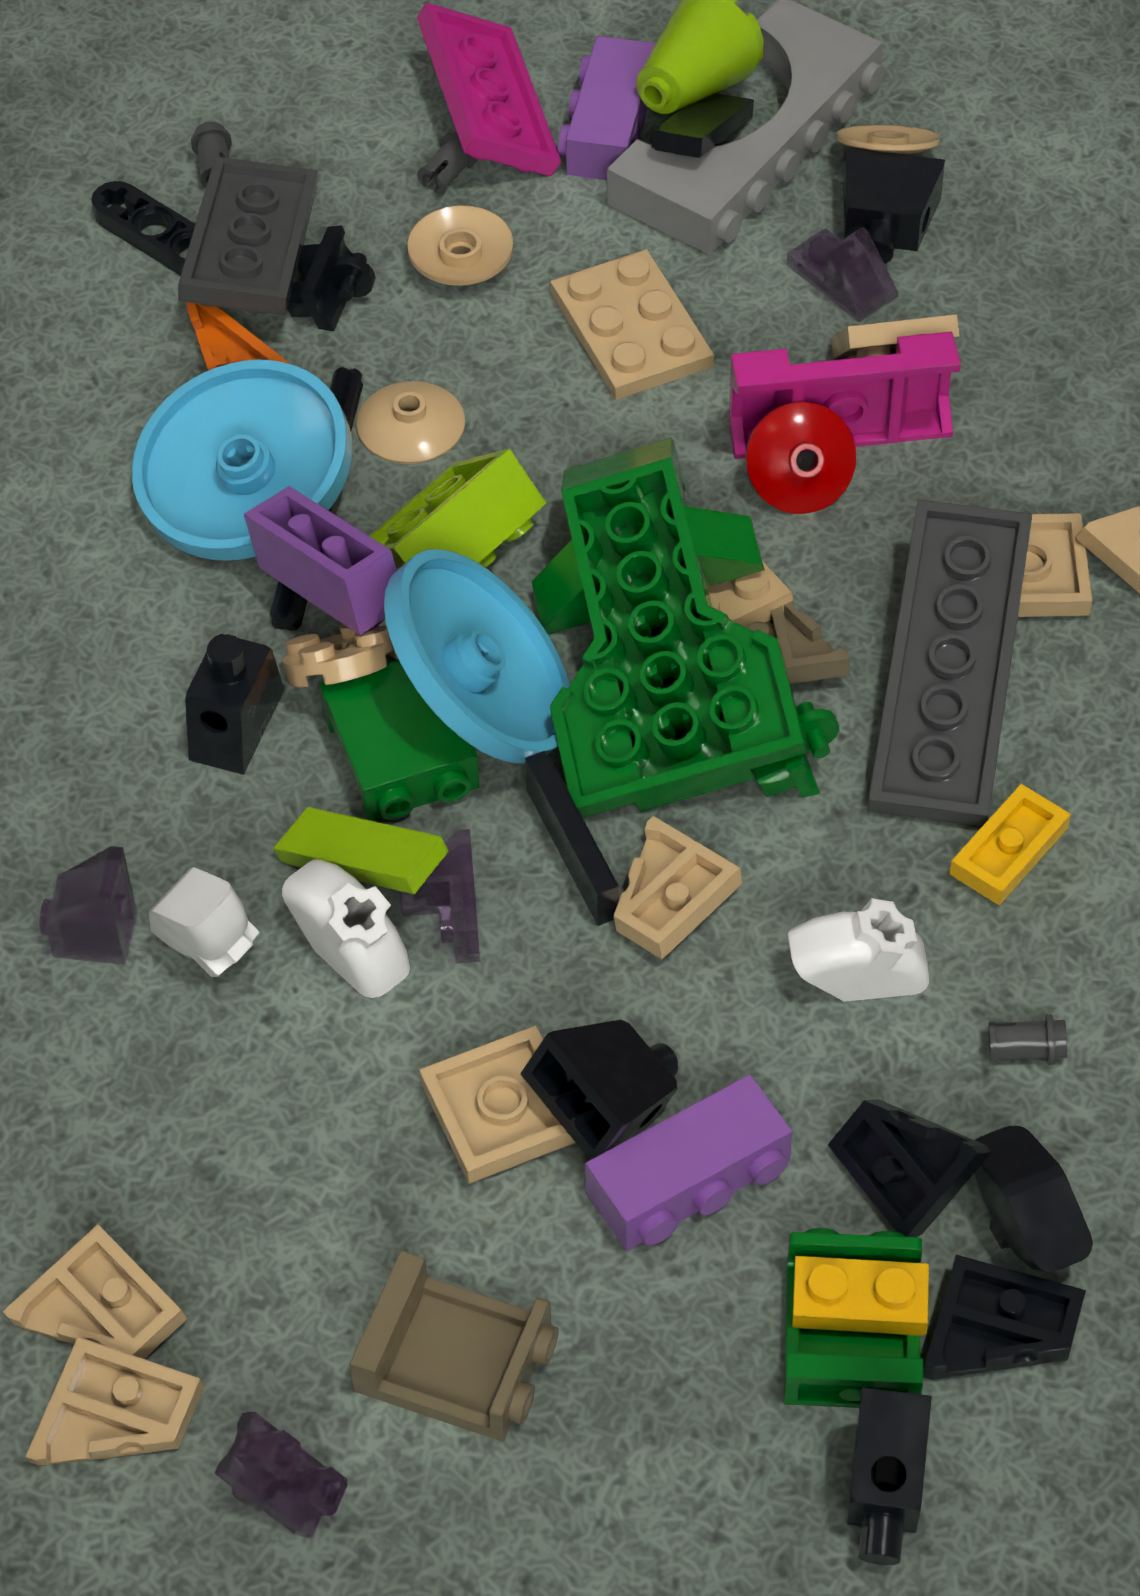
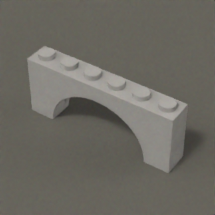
[607,0,885,255]

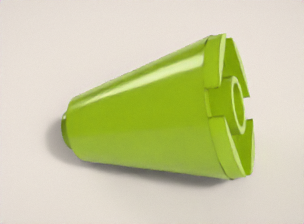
[636,0,764,114]

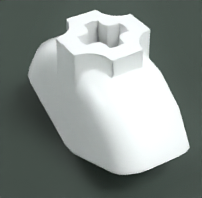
[282,859,410,998]
[149,867,260,977]
[788,898,929,1002]

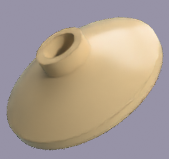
[836,125,940,155]
[408,206,513,286]
[356,381,465,464]

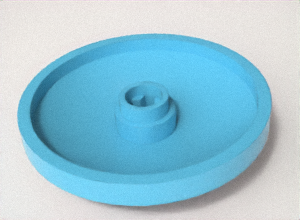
[132,360,353,561]
[384,549,570,764]

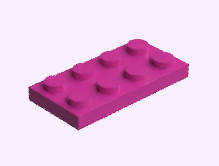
[417,2,562,176]

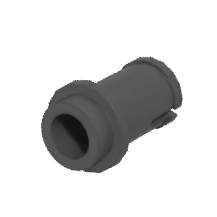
[191,122,232,187]
[417,131,477,195]
[988,1014,1067,1065]

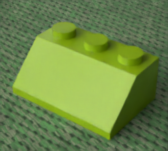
[369,448,547,570]

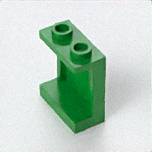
[319,659,480,821]
[784,1228,923,1408]

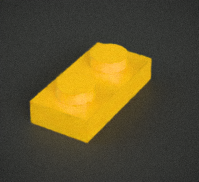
[949,784,1071,906]
[792,1256,929,1336]

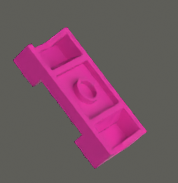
[729,331,961,459]

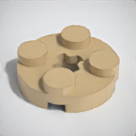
[282,624,398,687]

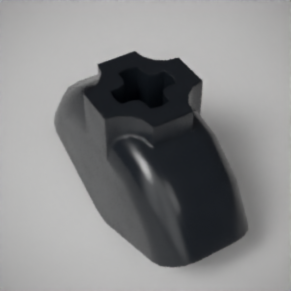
[974,1126,1093,1272]

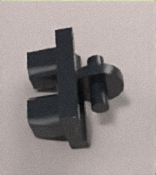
[287,225,376,331]

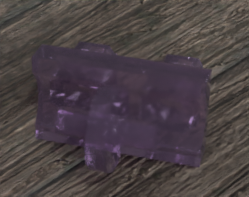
[214,1412,348,1538]

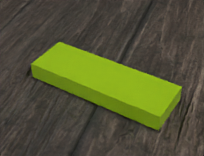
[273,807,449,894]

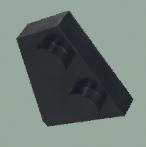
[828,1099,992,1237]
[923,1255,1086,1380]

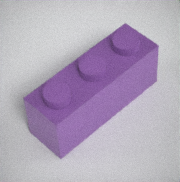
[558,36,655,180]
[243,486,396,635]
[585,1074,792,1251]

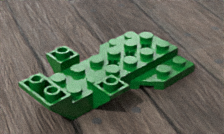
[532,437,808,818]

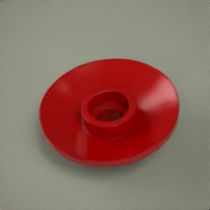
[745,401,856,514]

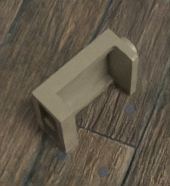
[350,1250,559,1442]

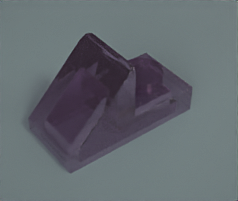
[787,228,898,322]
[401,829,480,964]

